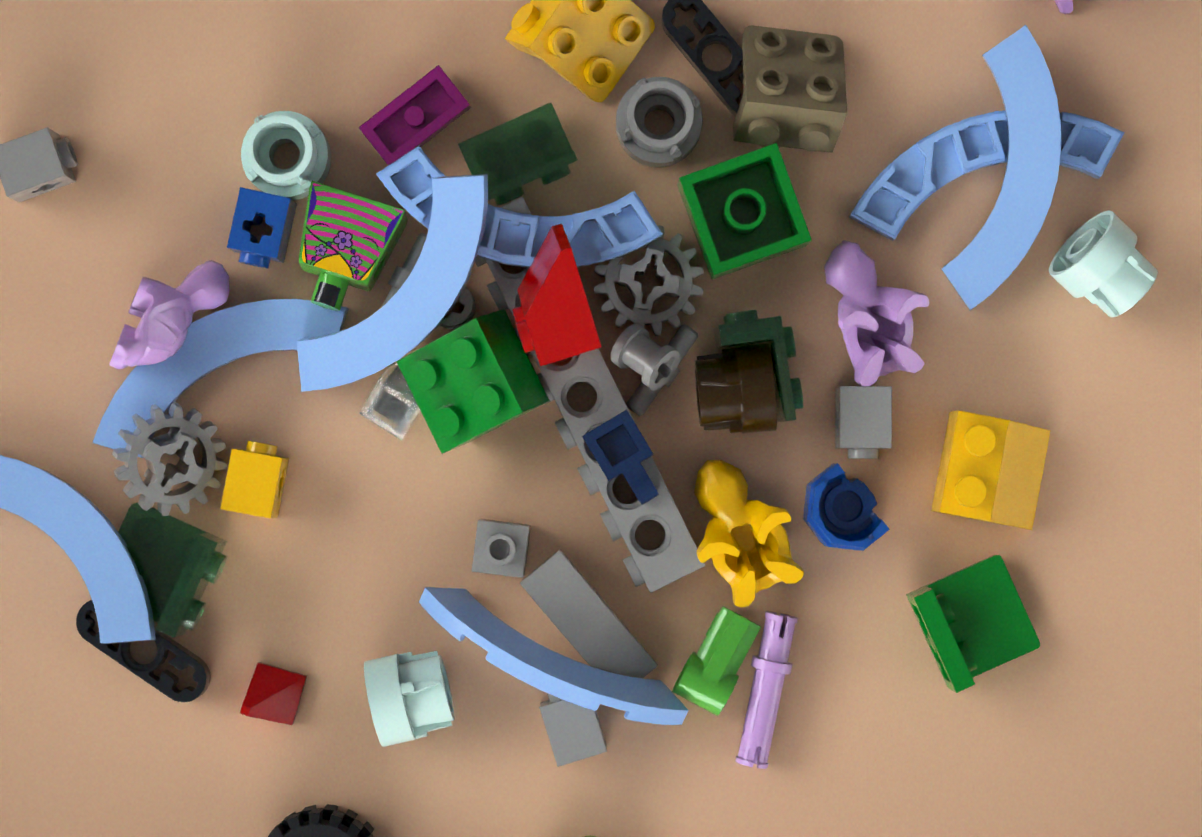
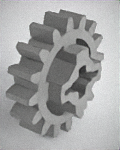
[594,225,704,336]
[112,403,227,516]

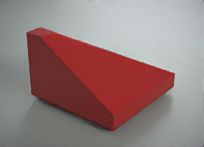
[240,662,307,725]

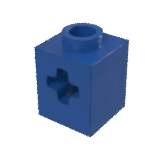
[227,187,297,269]

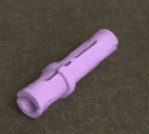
[735,611,798,769]

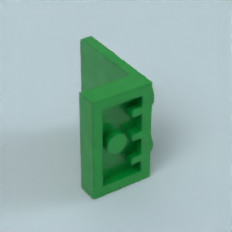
[906,555,1040,693]

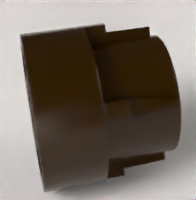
[695,344,777,433]

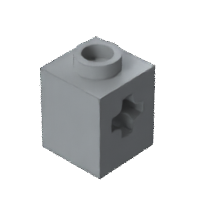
[0,127,78,202]
[835,386,892,459]
[472,519,531,578]
[539,693,607,767]

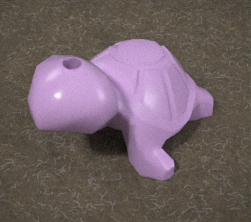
[824,240,929,386]
[109,260,230,369]

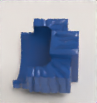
[803,463,890,551]

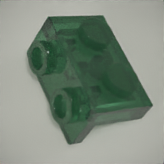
[458,102,578,206]

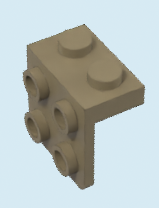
[733,25,847,153]

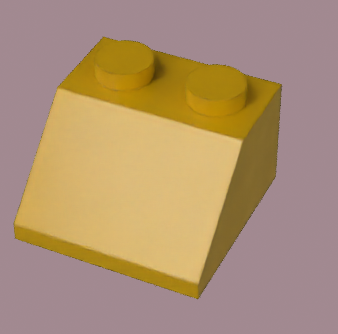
[931,410,1051,530]

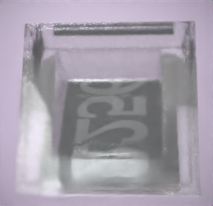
[359,363,421,441]

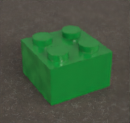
[677,143,812,280]
[396,309,550,454]

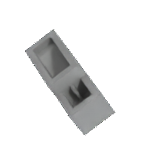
[520,549,658,679]

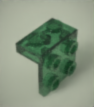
[713,310,803,422]
[118,503,227,638]

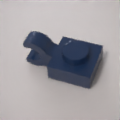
[582,409,659,505]

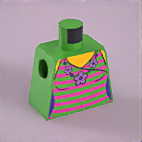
[299,181,408,311]

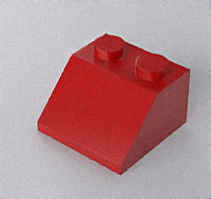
[512,223,602,366]

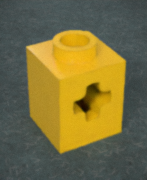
[220,440,289,519]

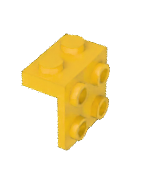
[504,0,655,102]

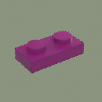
[358,65,471,165]

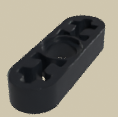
[662,0,743,117]
[76,600,210,702]

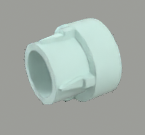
[241,111,331,201]
[1049,210,1158,317]
[364,651,455,747]

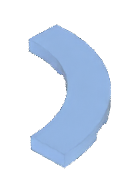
[941,25,1061,311]
[849,110,1125,241]
[376,146,663,268]
[296,174,488,392]
[92,299,349,458]
[0,455,156,644]
[419,587,689,725]

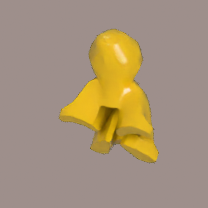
[694,460,804,608]

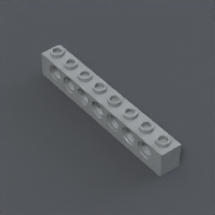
[475,196,706,593]

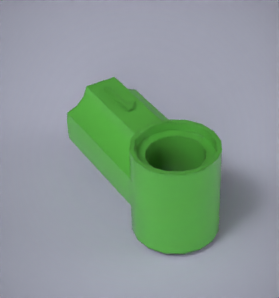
[672,606,761,716]

